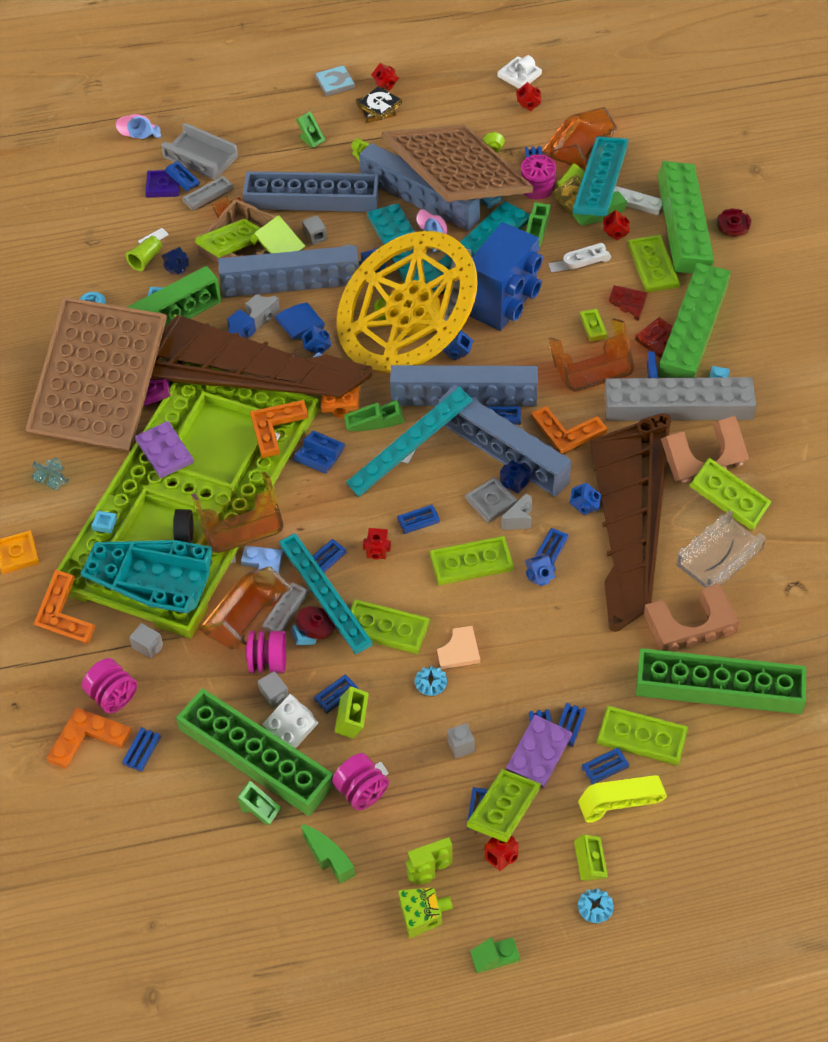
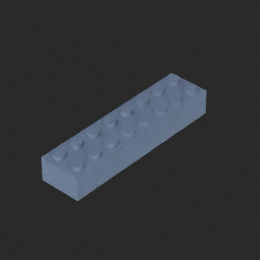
[359,143,480,231]
[243,171,379,212]
[218,245,359,298]
[390,365,538,407]
[439,387,571,497]

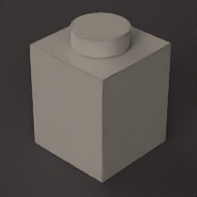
[302,215,327,245]
[129,623,163,659]
[257,671,289,709]
[447,723,475,759]

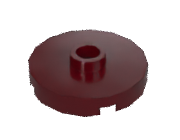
[717,208,751,237]
[295,606,335,639]

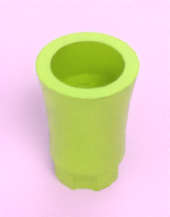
[125,236,162,271]

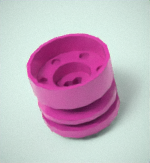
[521,154,556,200]
[246,631,286,673]
[82,658,138,713]
[332,753,389,811]

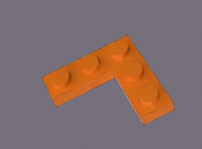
[250,400,308,458]
[531,406,608,454]
[33,569,96,644]
[46,707,132,769]

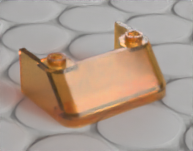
[548,318,634,392]
[191,472,284,553]
[200,566,292,649]

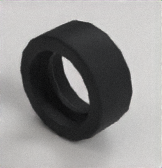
[173,509,194,543]

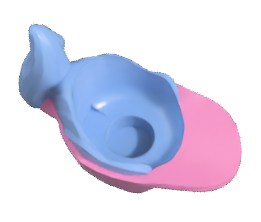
[116,114,162,139]
[416,209,447,252]

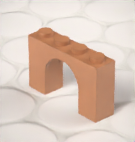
[661,416,749,483]
[644,584,739,652]

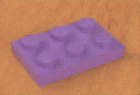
[135,421,194,478]
[506,715,572,789]

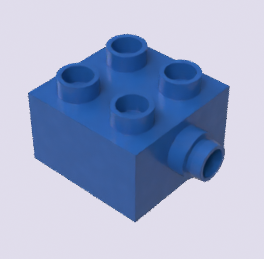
[469,222,543,331]

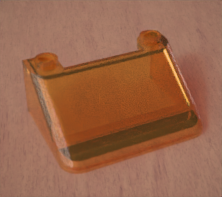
[542,107,617,169]

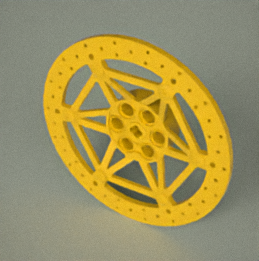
[337,231,477,373]

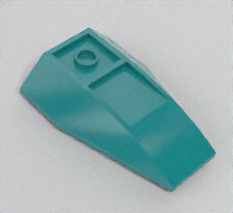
[81,540,212,613]

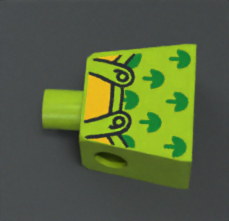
[398,888,453,938]

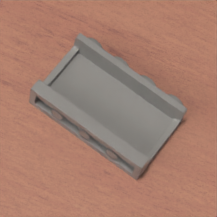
[161,123,238,180]

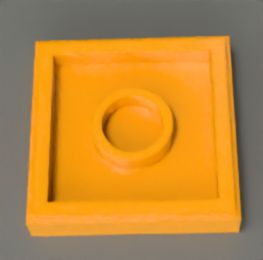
[0,530,40,574]

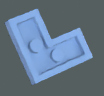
[241,545,283,586]

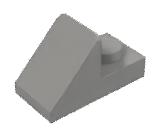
[501,493,532,530]

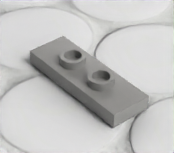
[183,176,233,211]
[261,582,309,634]

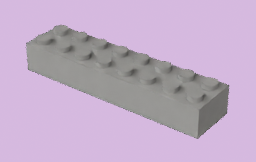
[604,377,756,421]

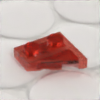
[609,285,648,321]
[635,317,673,359]

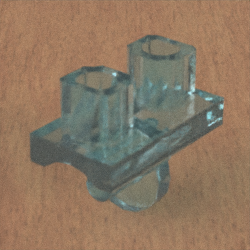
[32,457,69,491]

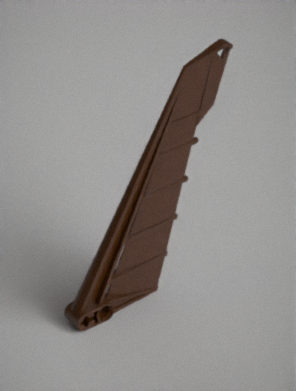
[150,315,373,397]
[590,413,671,632]

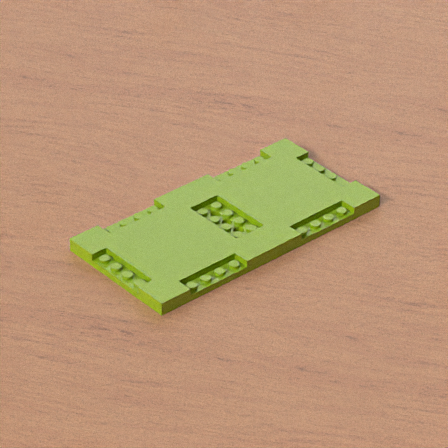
[49,362,320,639]

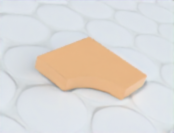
[437,626,480,670]

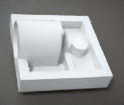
[498,55,542,89]
[262,694,318,749]

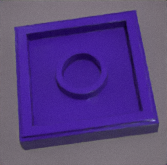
[145,169,180,198]

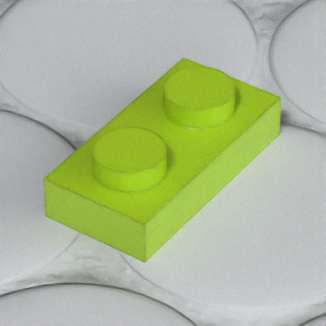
[580,309,607,342]

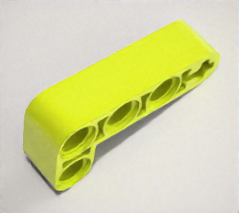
[578,775,667,823]

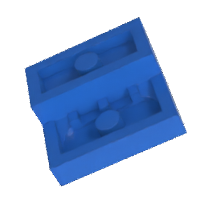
[275,302,325,340]
[294,431,345,474]

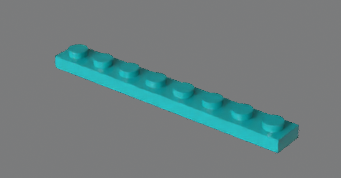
[346,386,473,497]
[279,533,373,655]

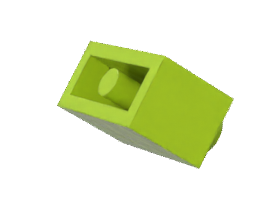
[334,686,369,739]

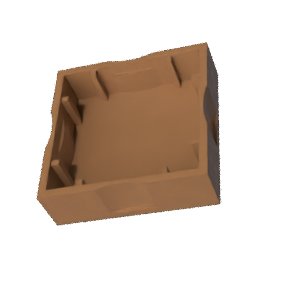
[197,199,292,263]

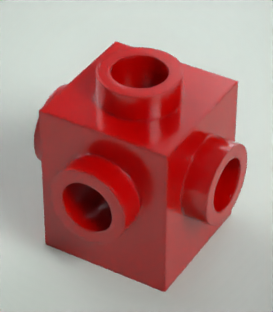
[371,63,399,90]
[516,82,542,111]
[603,210,630,241]
[363,528,391,560]
[484,836,519,871]

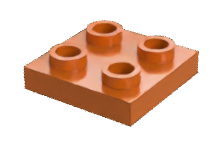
[321,385,361,418]

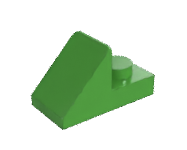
[295,111,326,148]
[237,781,281,825]
[470,937,520,973]

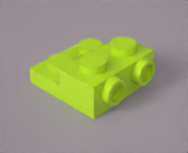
[405,837,453,885]

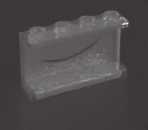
[677,510,766,588]

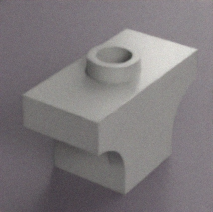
[245,294,280,330]

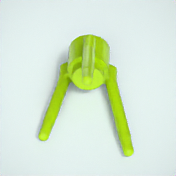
[351,138,370,162]

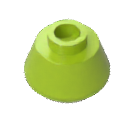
[483,132,505,153]

